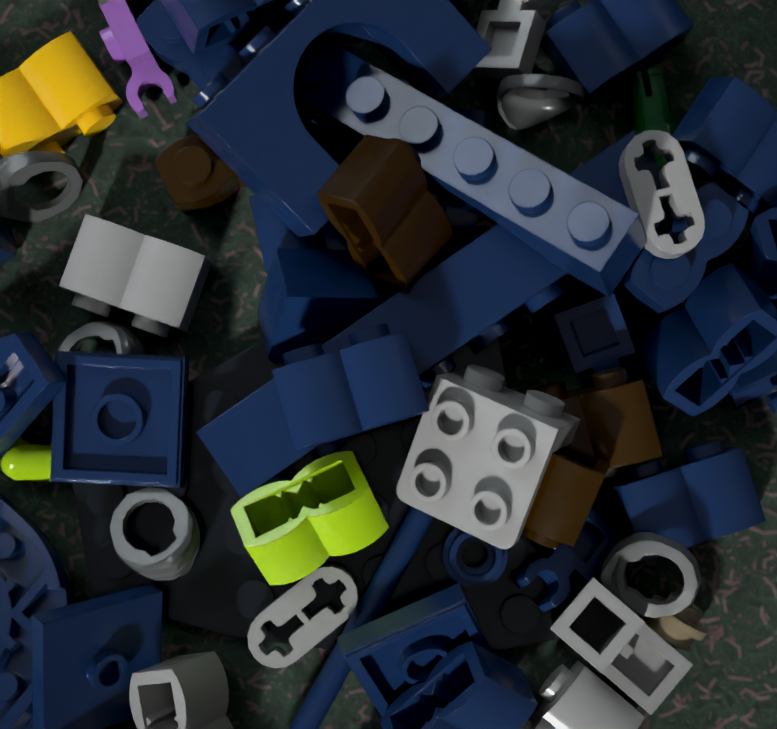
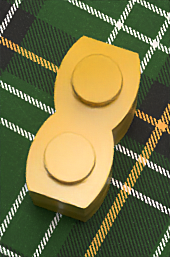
[0,31,123,158]

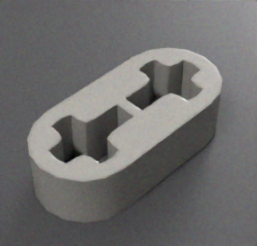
[618,130,705,259]
[247,564,358,668]

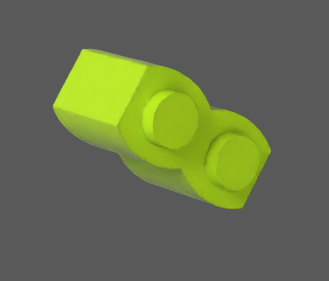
[230,451,389,585]

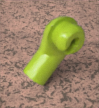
[0,436,52,482]

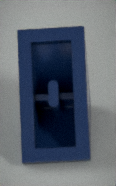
[257,248,383,364]

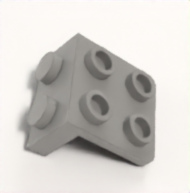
[396,364,581,549]

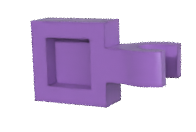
[99,0,178,118]

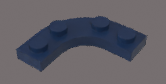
[0,493,72,729]

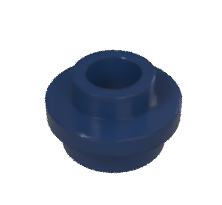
[442,528,508,588]

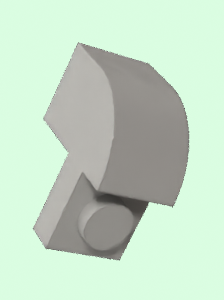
[550,577,693,715]

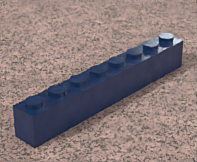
[196,130,670,498]

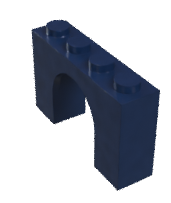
[186,0,492,237]

